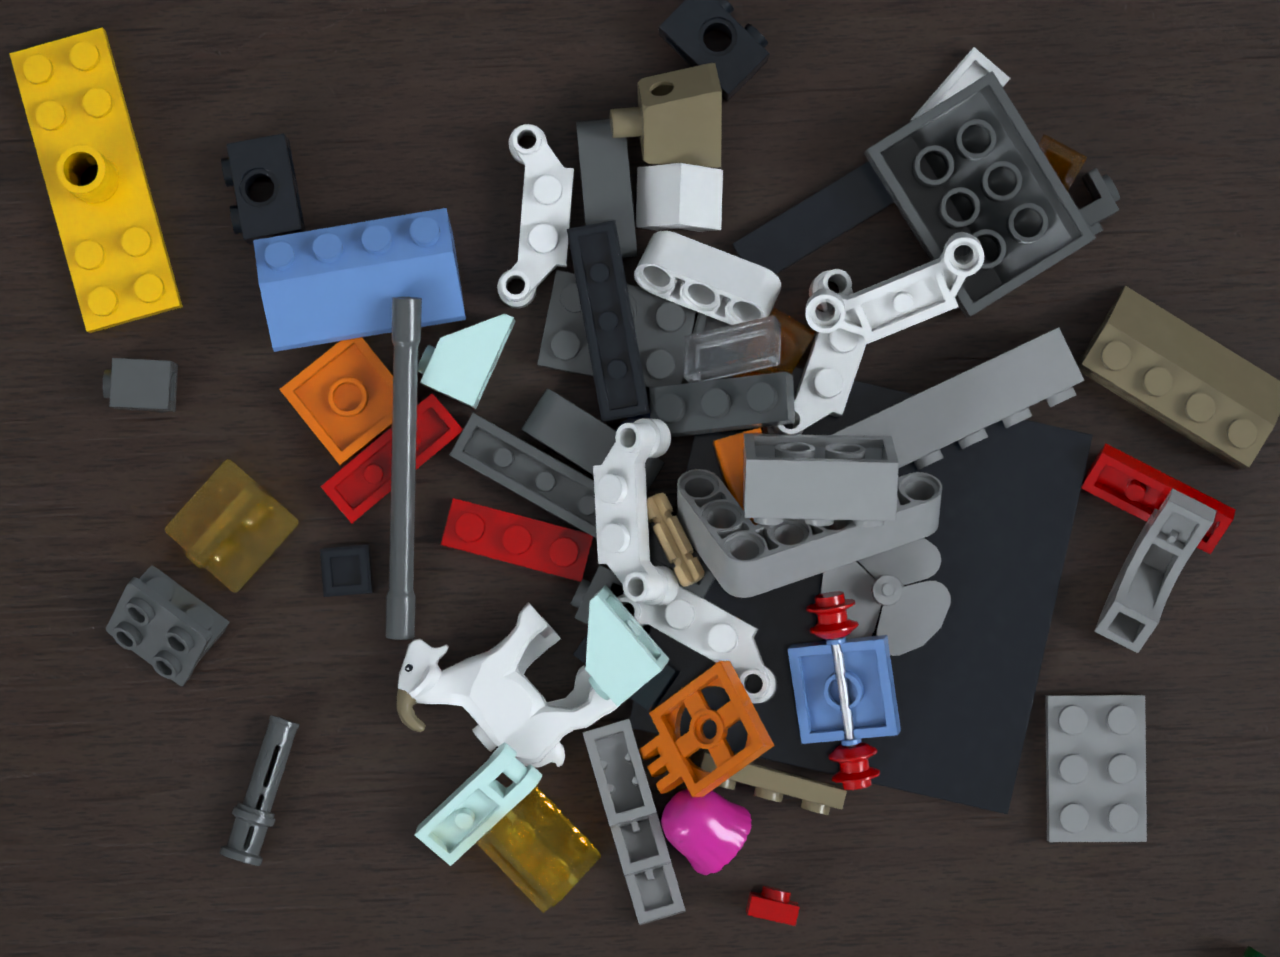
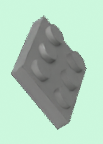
[1045,695,1147,842]

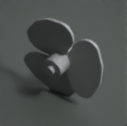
[820,538,951,656]

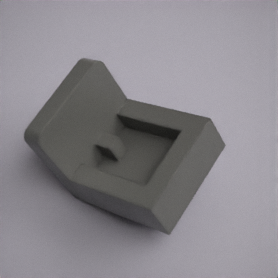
[1079,168,1120,235]
[570,565,623,624]

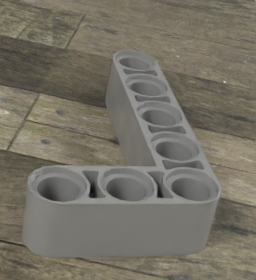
[676,469,942,598]

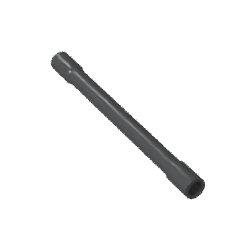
[386,297,422,640]

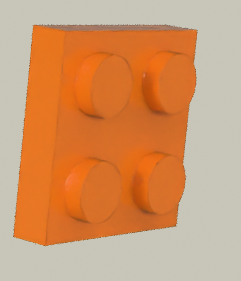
[279,337,393,466]

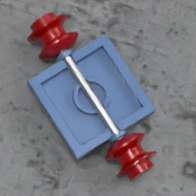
[788,591,901,790]

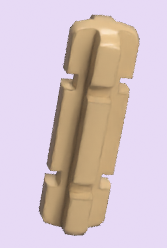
[647,493,704,587]

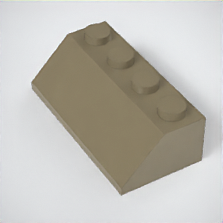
[1077,286,1280,470]

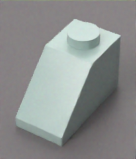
[418,314,516,409]
[585,585,670,707]

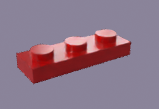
[320,393,463,524]
[1081,443,1236,555]
[441,498,594,582]

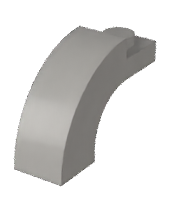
[1094,488,1217,653]

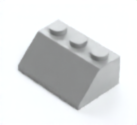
[743,433,899,528]

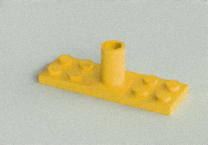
[9,27,183,333]

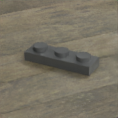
[649,372,795,437]

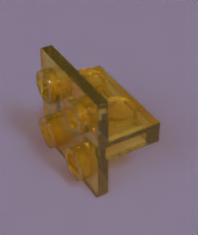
[165,459,299,592]
[476,787,601,913]

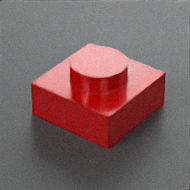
[746,886,800,926]

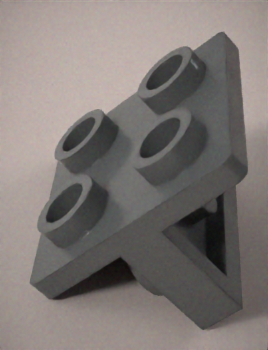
[106,565,230,686]

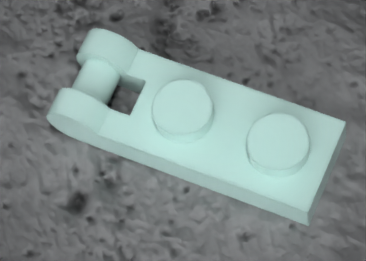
[414,743,542,866]

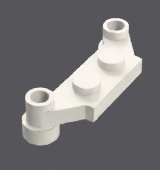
[497,124,574,309]
[805,232,984,344]
[763,269,866,434]
[593,418,679,606]
[617,585,777,704]

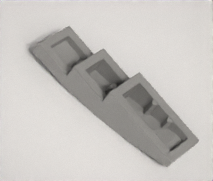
[583,719,686,925]

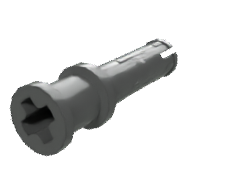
[219,715,300,866]

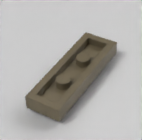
[699,750,847,815]

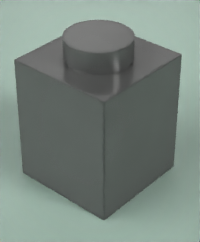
[103,358,178,412]

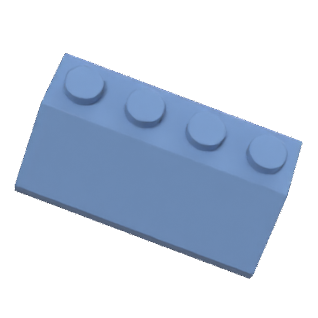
[253,208,466,352]

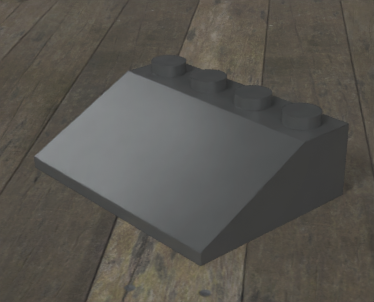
[864,71,1096,318]

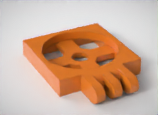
[639,661,775,797]

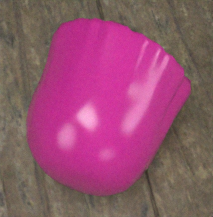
[661,788,752,875]

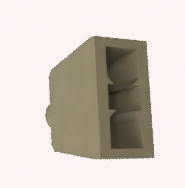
[610,63,722,168]

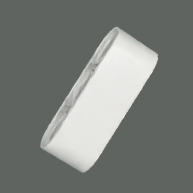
[634,231,781,331]

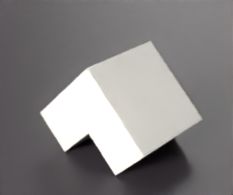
[636,163,723,232]

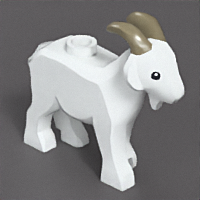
[397,602,619,768]

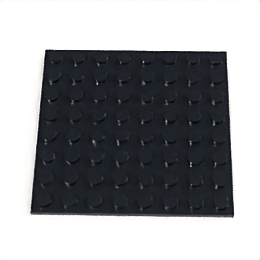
[630,349,1093,814]

